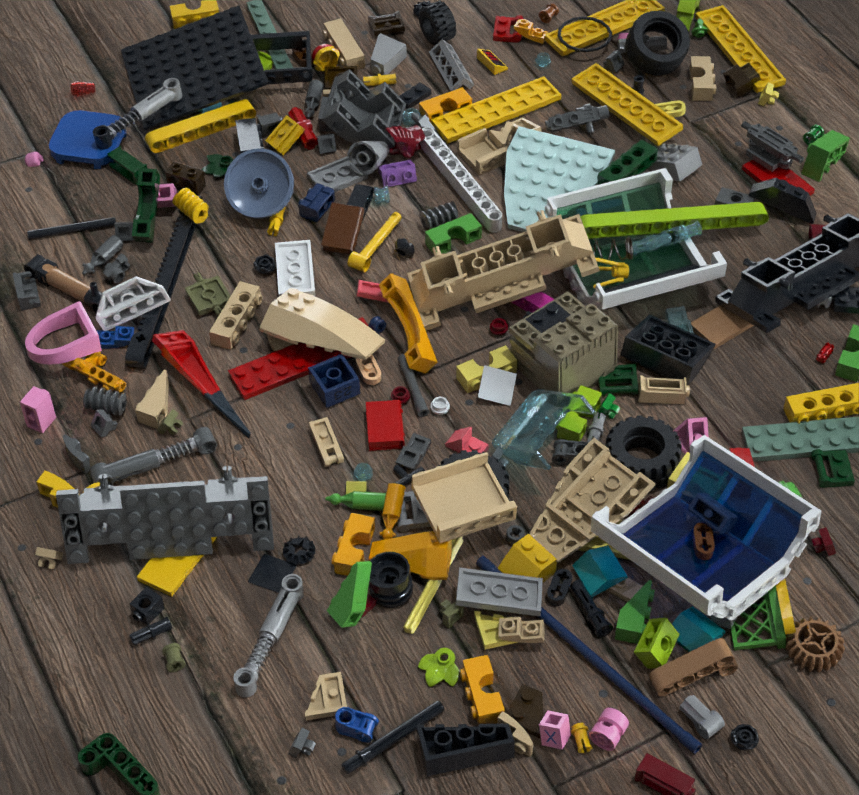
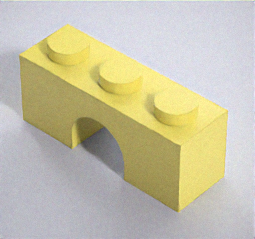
[456,345,517,393]

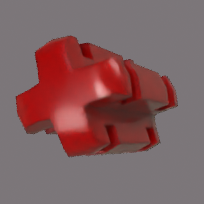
[816,342,834,363]

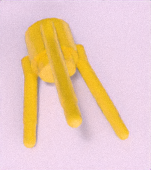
[593,258,629,288]

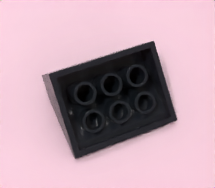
[620,314,716,385]

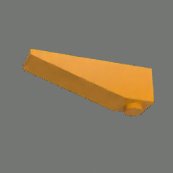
[369,531,453,580]

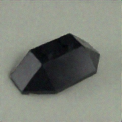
[749,178,817,224]

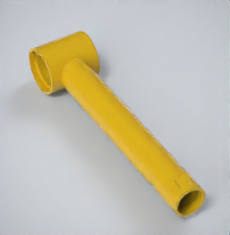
[347,212,402,273]

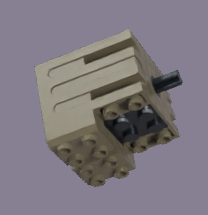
[509,291,618,406]

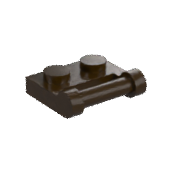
[368,11,405,36]

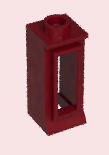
[634,753,696,795]

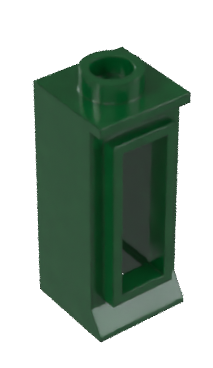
[107,146,148,185]

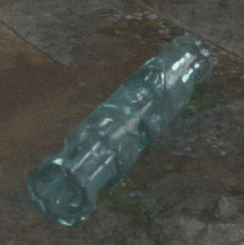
[632,220,702,257]

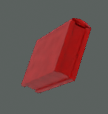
[366,400,405,451]

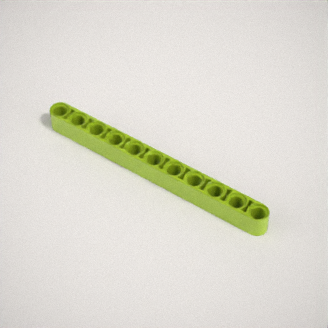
[580,202,769,239]

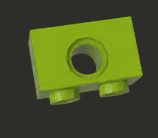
[634,618,680,669]

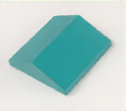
[572,546,628,597]
[672,606,726,652]

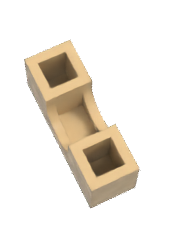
[689,56,716,101]

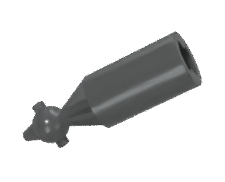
[305,80,324,119]
[82,235,123,275]

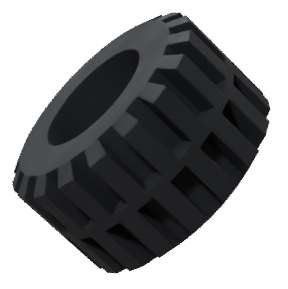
[418,1,456,45]

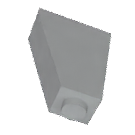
[371,33,407,75]

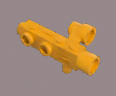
[61,351,126,393]

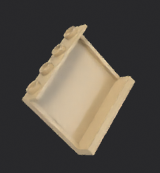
[411,452,517,543]

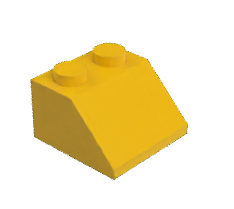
[498,534,557,583]

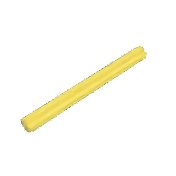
[403,536,464,634]

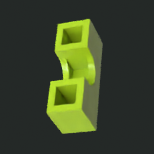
[555,385,602,441]

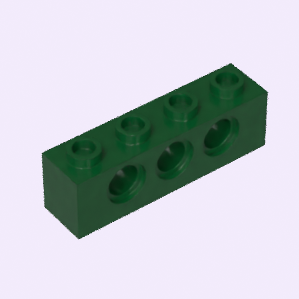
[597,139,658,185]

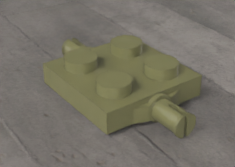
[185,272,231,317]

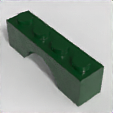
[132,168,160,243]

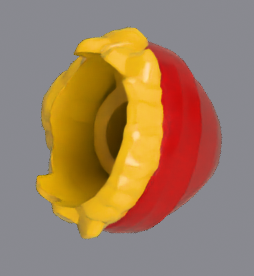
[311,44,340,71]

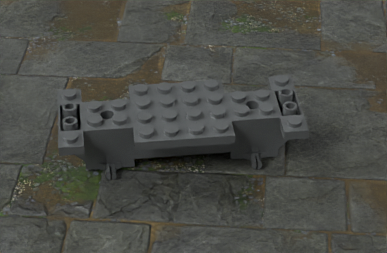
[56,466,274,564]

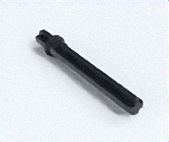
[341,701,445,774]

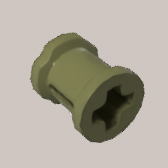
[162,643,186,672]

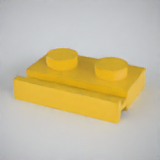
[265,115,305,156]

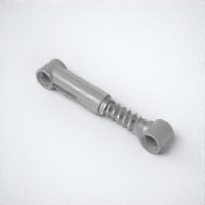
[233,574,304,698]

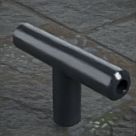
[393,465,425,486]

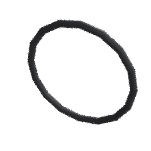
[558,16,612,52]

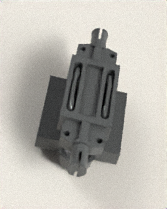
[741,121,804,172]

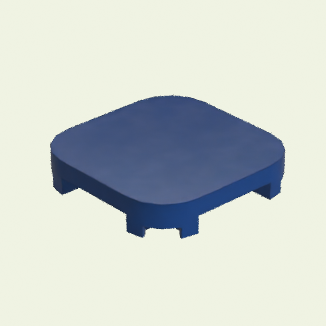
[49,110,127,169]

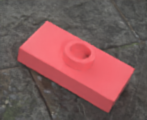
[357,280,389,303]

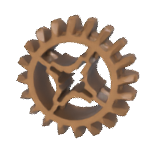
[786,616,845,672]

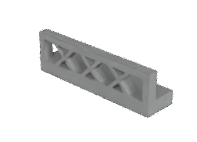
[429,39,474,91]

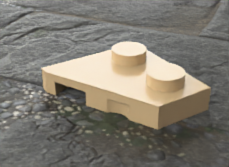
[305,672,347,721]

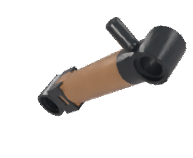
[24,254,102,314]

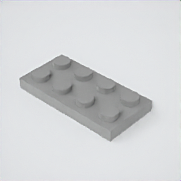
[455,567,543,616]

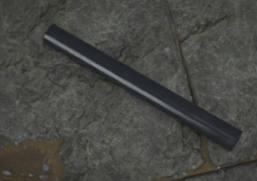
[27,217,116,240]

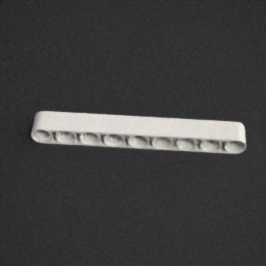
[420,127,502,233]

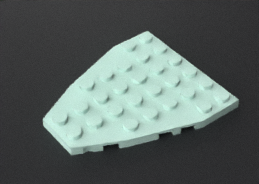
[504,126,615,232]

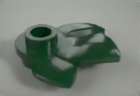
[201,154,233,178]

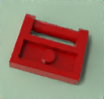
[493,15,524,43]

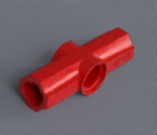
[288,107,318,150]

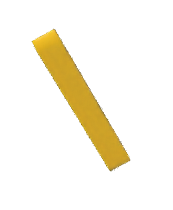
[144,99,257,153]

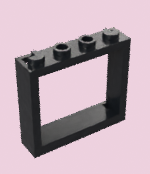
[251,31,313,85]

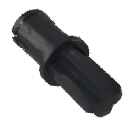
[129,617,172,645]

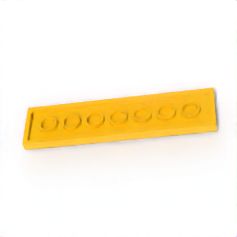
[544,0,665,57]
[695,5,786,93]
[571,63,683,146]

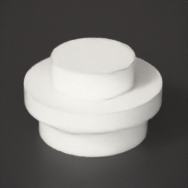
[431,397,450,415]

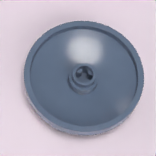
[224,148,294,219]

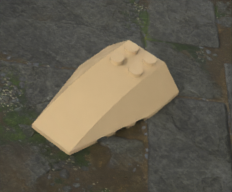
[259,288,385,360]
[530,438,656,563]

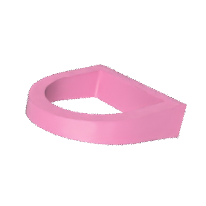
[25,301,102,365]

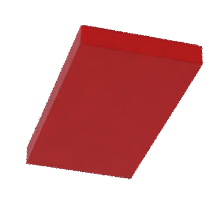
[742,160,815,195]

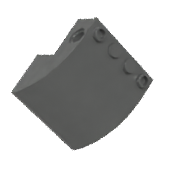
[322,69,406,148]

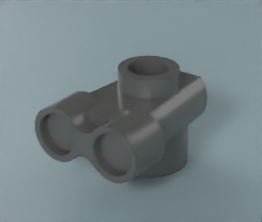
[103,253,131,283]

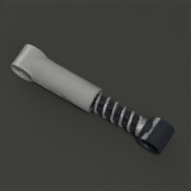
[93,78,182,149]

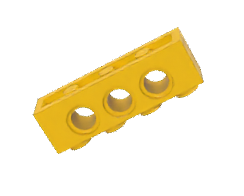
[783,383,859,424]

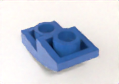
[97,326,134,349]

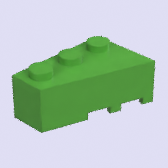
[801,130,850,182]

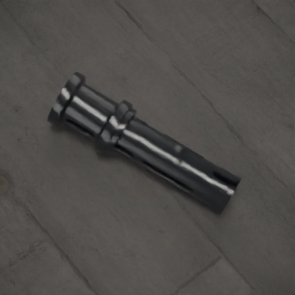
[570,580,613,637]

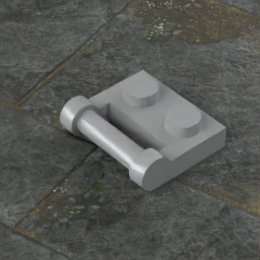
[398,491,431,532]

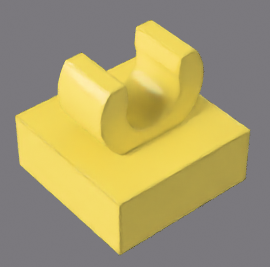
[758,82,779,106]

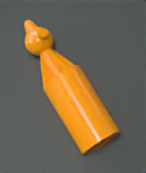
[380,483,406,540]

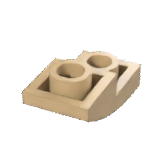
[498,617,545,643]
[498,711,533,757]

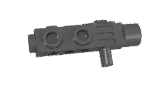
[545,103,609,133]

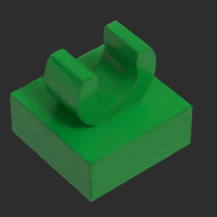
[596,393,620,419]

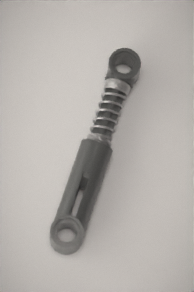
[89,427,217,486]

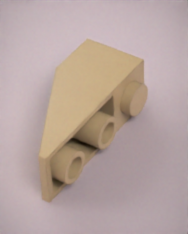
[135,370,169,429]

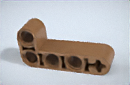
[649,638,738,697]

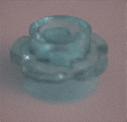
[535,52,551,67]
[354,463,373,481]

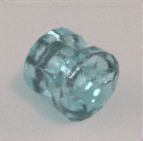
[374,186,390,204]

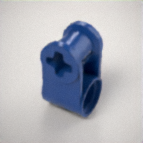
[335,707,379,743]

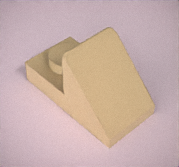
[489,121,513,149]

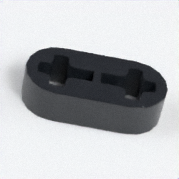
[547,569,573,606]

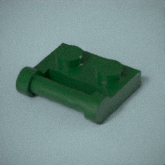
[599,364,639,396]
[811,449,855,488]

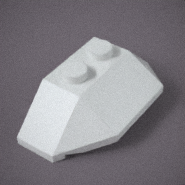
[96,276,171,331]

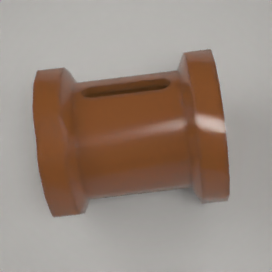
[539,3,559,23]

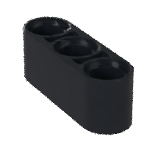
[346,184,374,224]

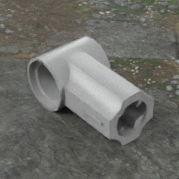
[680,695,725,739]

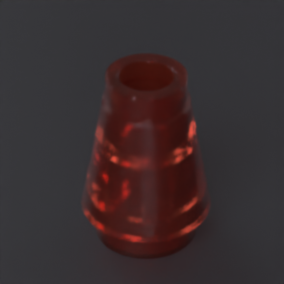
[70,81,95,97]

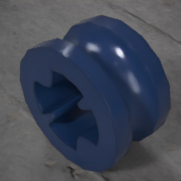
[368,316,386,334]

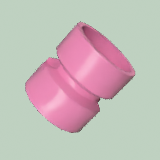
[589,708,629,751]

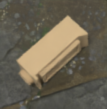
[638,375,690,404]

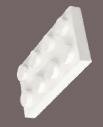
[275,240,315,297]

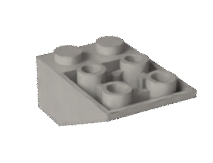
[649,143,702,181]

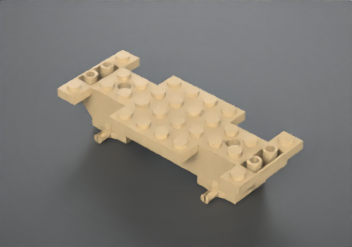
[407,210,600,331]

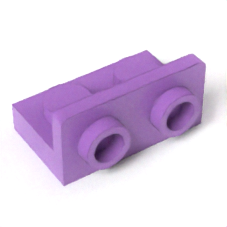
[378,160,417,187]

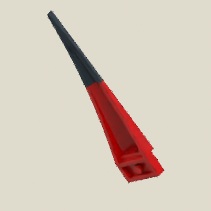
[152,330,251,438]

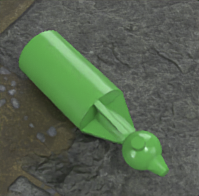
[325,491,386,511]

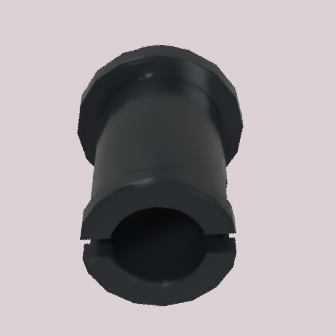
[632,75,644,95]

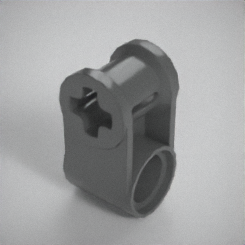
[552,439,588,466]

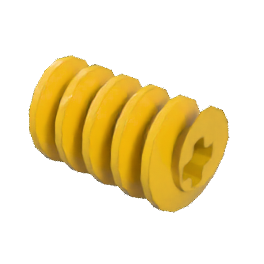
[172,188,209,224]

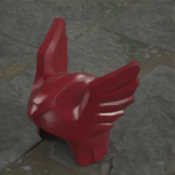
[385,125,425,159]

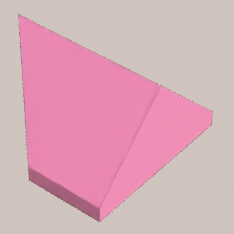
[673,417,709,454]

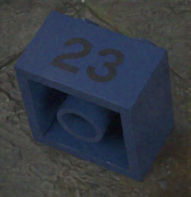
[308,354,360,408]

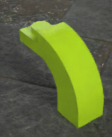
[676,0,700,32]

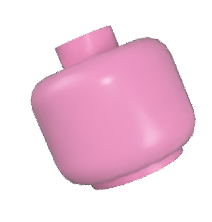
[25,152,44,167]

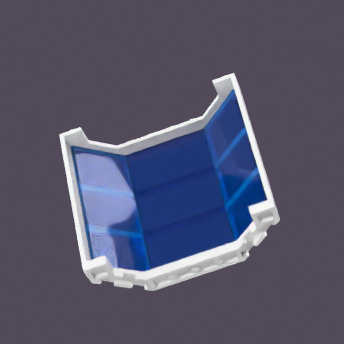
[591,435,821,621]

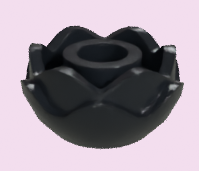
[395,238,415,257]
[253,254,276,275]
[731,724,759,751]

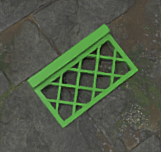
[722,566,786,650]

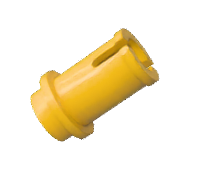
[571,723,592,753]

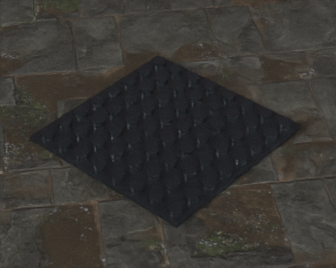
[121,5,269,130]

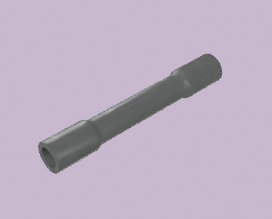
[398,354,429,417]

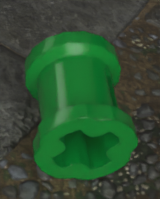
[803,124,824,145]

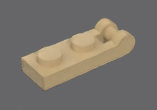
[309,417,344,467]

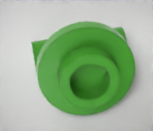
[691,19,707,38]

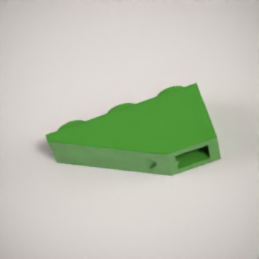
[327,561,372,628]
[615,580,655,644]

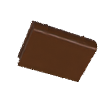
[321,203,364,255]

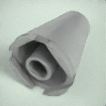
[347,141,389,175]

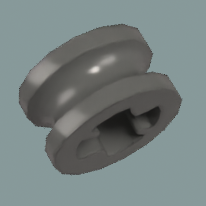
[506,525,525,545]

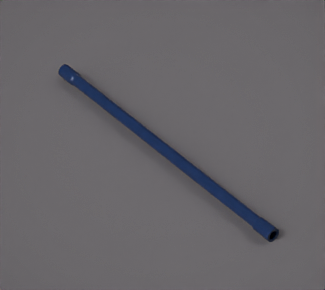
[476,556,703,754]

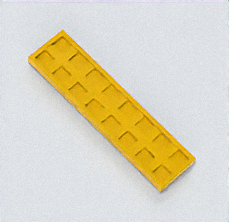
[431,76,561,144]

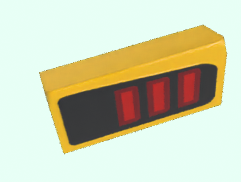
[477,49,508,75]

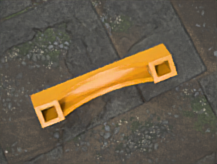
[379,273,438,374]

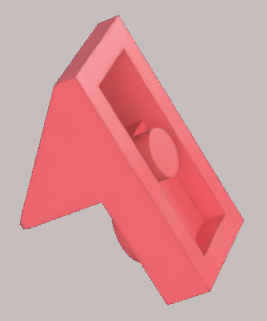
[445,427,489,453]

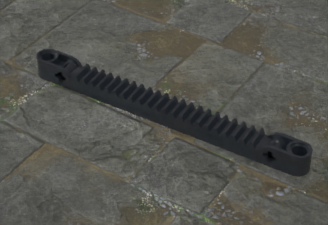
[125,195,203,369]

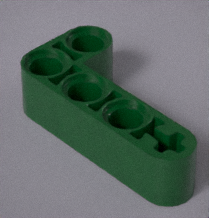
[78,733,160,795]

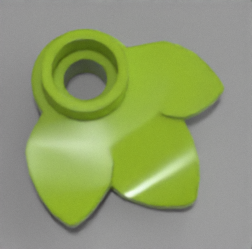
[418,648,459,687]

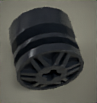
[369,552,413,608]

